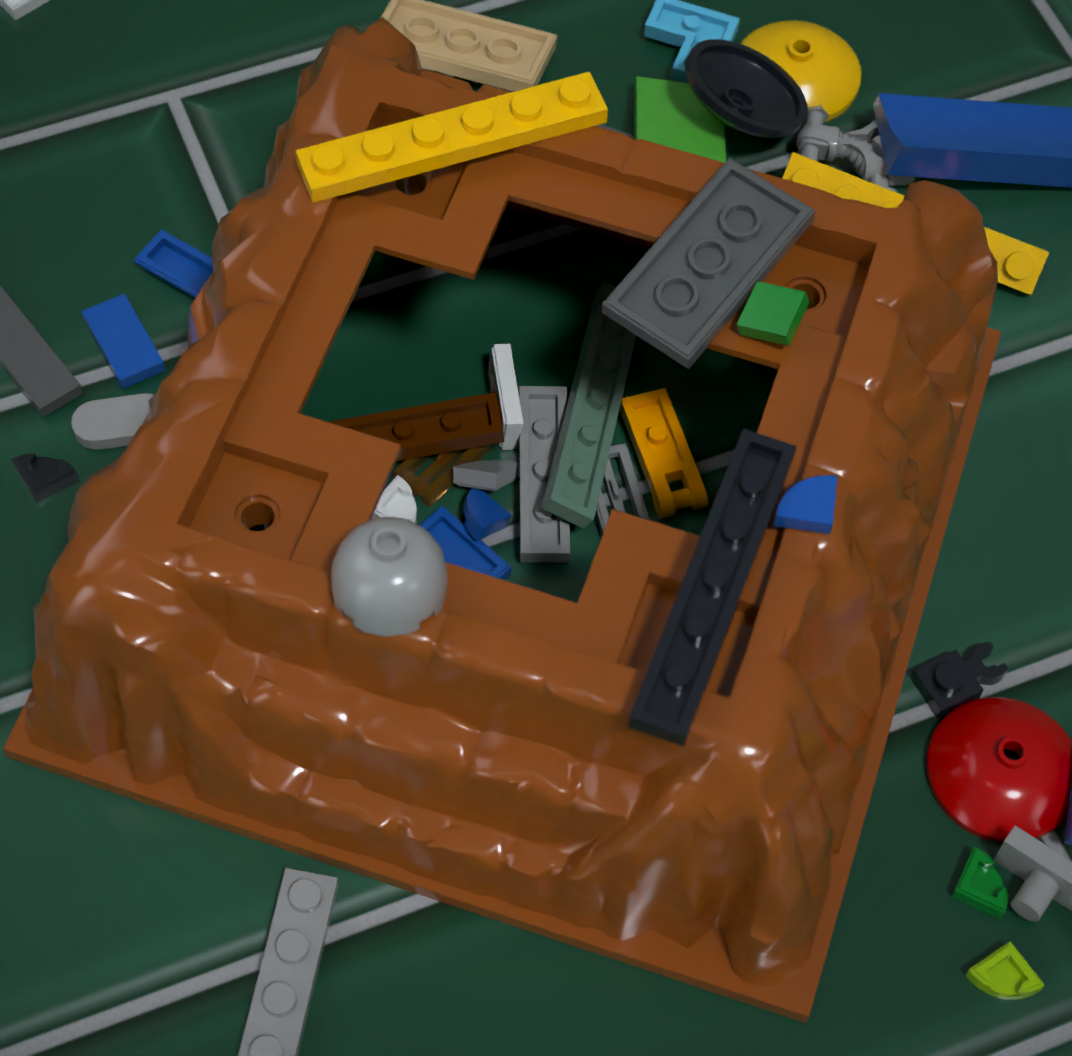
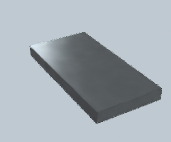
[602,158,815,369]

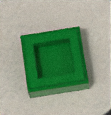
[736,281,809,346]

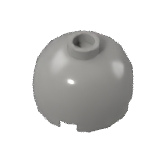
[331,516,448,637]

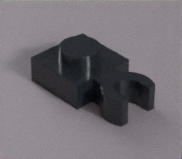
[911,642,1008,719]

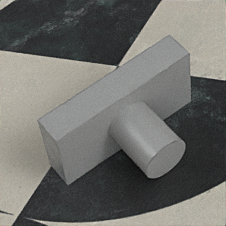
[993,825,1072,922]

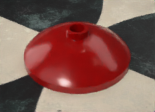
[926,697,1072,843]

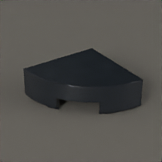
[11,454,79,503]

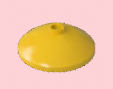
[740,21,861,126]

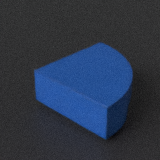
[773,475,838,534]
[462,488,512,541]

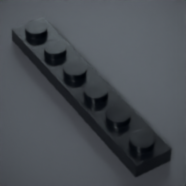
[627,428,797,747]

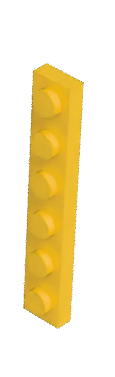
[295,71,608,203]
[782,152,1049,295]

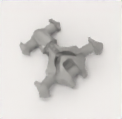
[796,105,915,192]

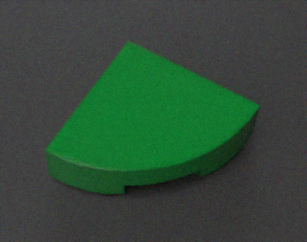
[951,846,1008,920]

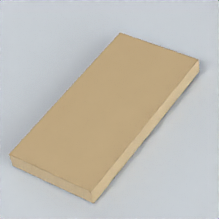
[380,0,558,92]

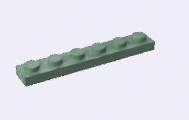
[542,281,636,529]

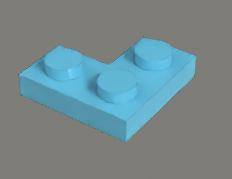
[644,0,740,83]

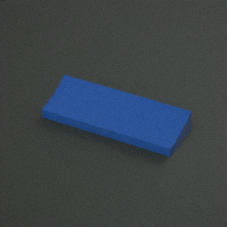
[873,93,1072,187]

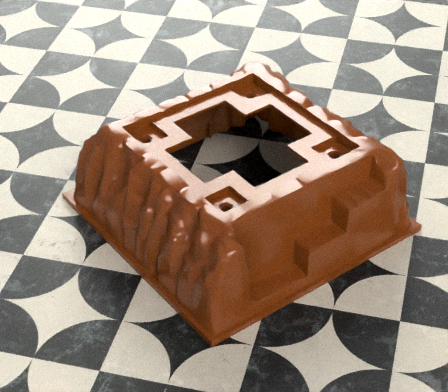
[3,17,1001,1023]

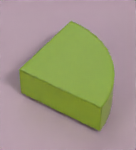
[965,941,1045,999]

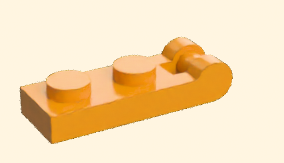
[619,388,708,519]

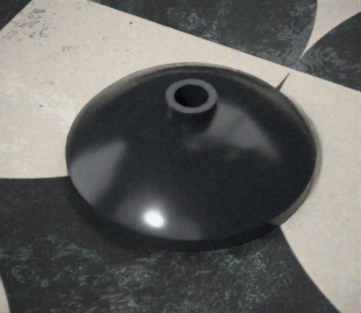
[685,39,808,138]

